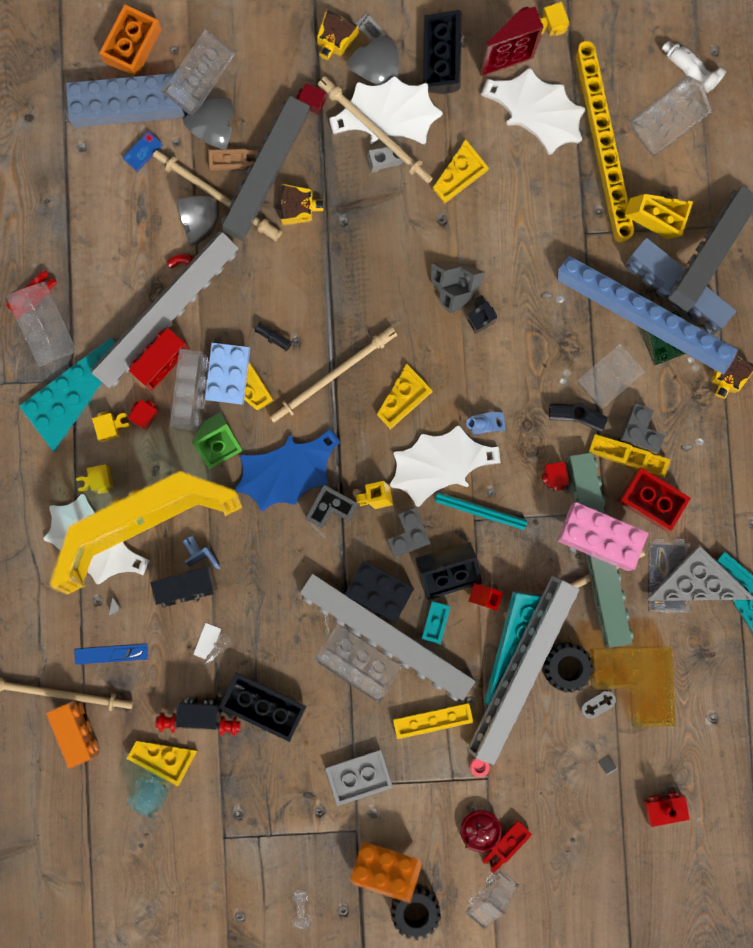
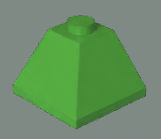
[192,412,243,469]

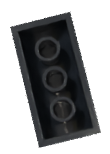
[423,10,462,94]
[219,672,307,742]

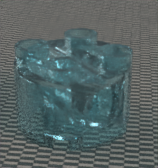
[127,774,170,820]

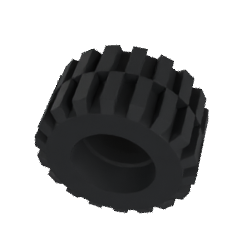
[542,642,594,693]
[391,884,441,940]

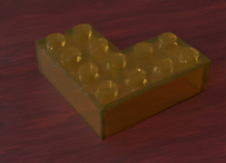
[590,646,676,728]

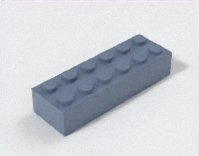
[66,73,185,128]
[625,238,736,335]

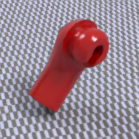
[166,253,193,269]

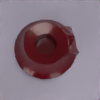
[460,810,502,854]

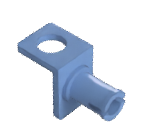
[466,412,506,435]
[183,536,221,569]

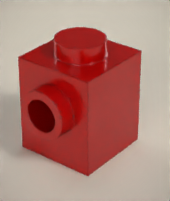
[128,399,159,431]
[542,462,569,491]
[468,583,503,611]

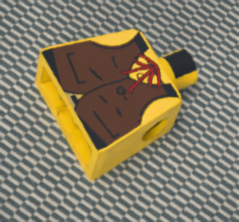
[317,10,359,60]
[281,185,324,225]
[711,356,753,399]

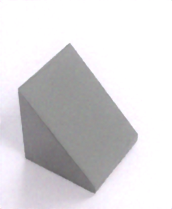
[109,597,122,615]
[598,756,617,775]

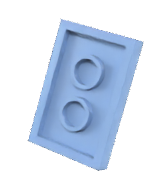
[205,343,251,405]

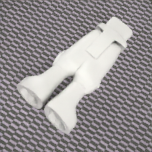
[662,41,726,93]

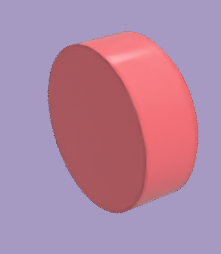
[470,758,490,777]

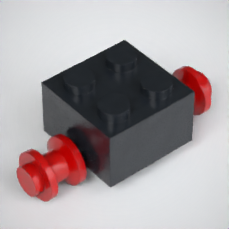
[155,697,241,737]

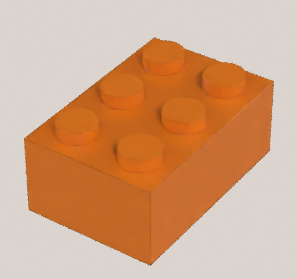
[99,4,162,77]
[46,701,100,768]
[350,842,422,903]

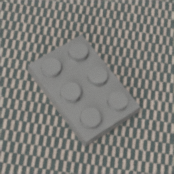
[325,749,393,806]

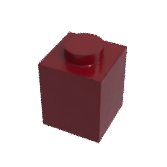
[297,83,327,115]

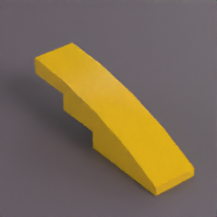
[589,434,670,478]

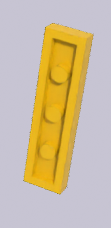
[393,703,473,739]

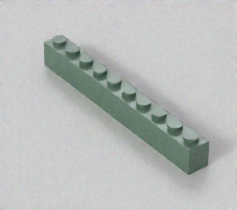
[566,453,633,648]

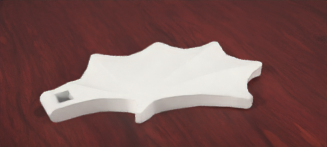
[481,69,585,155]
[329,77,443,145]
[390,426,501,507]
[43,494,150,584]

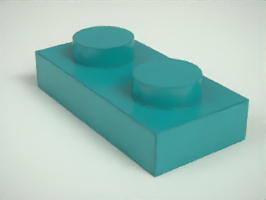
[422,601,451,644]

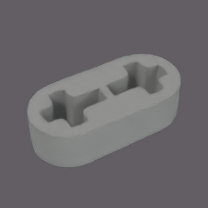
[580,691,616,719]

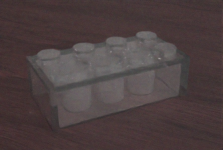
[161,29,235,116]
[170,349,210,432]

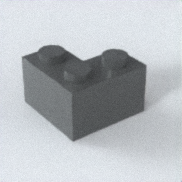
[618,403,665,455]
[305,485,358,529]
[387,508,430,558]

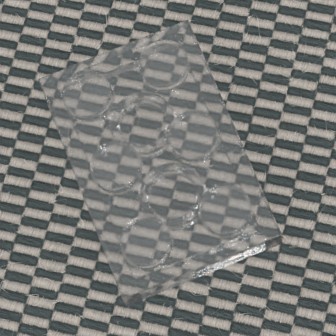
[576,344,645,410]

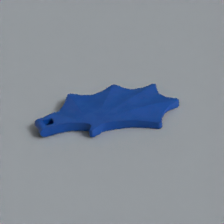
[236,429,341,511]

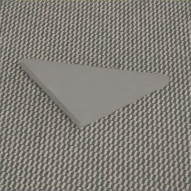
[647,545,753,601]

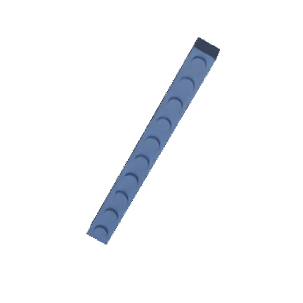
[558,256,737,375]

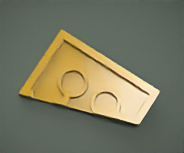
[433,139,489,204]
[244,360,274,411]
[377,364,432,430]
[126,741,197,786]

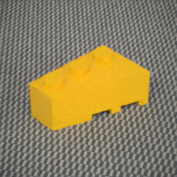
[625,194,693,240]

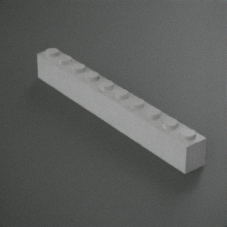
[89,232,239,388]
[300,574,476,701]
[467,576,580,765]

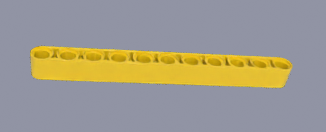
[576,41,634,243]

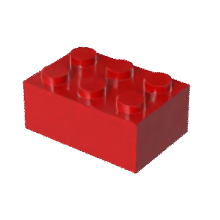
[128,328,190,391]
[617,468,691,532]

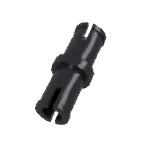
[254,321,293,352]

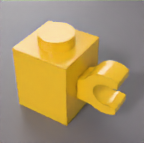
[540,2,569,36]
[92,411,130,442]
[76,464,114,494]
[356,481,393,509]

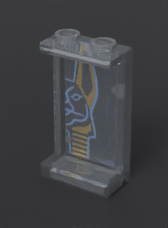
[648,538,691,613]

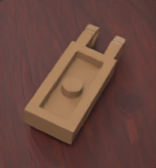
[209,149,258,171]

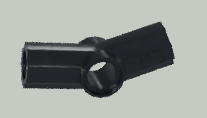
[549,403,608,432]

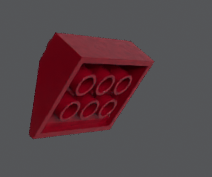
[480,6,543,77]

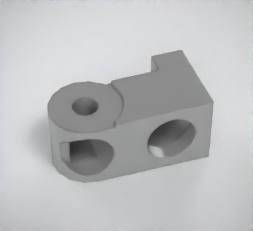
[367,146,404,173]

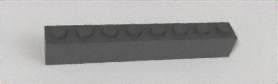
[221,96,310,242]
[668,185,753,312]

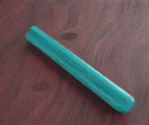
[435,493,527,530]

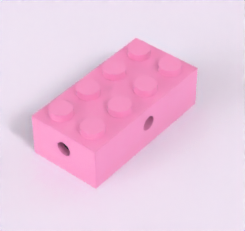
[557,502,648,572]

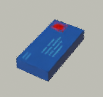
[123,131,163,172]

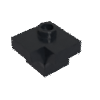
[466,295,497,334]

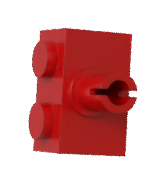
[643,791,690,827]

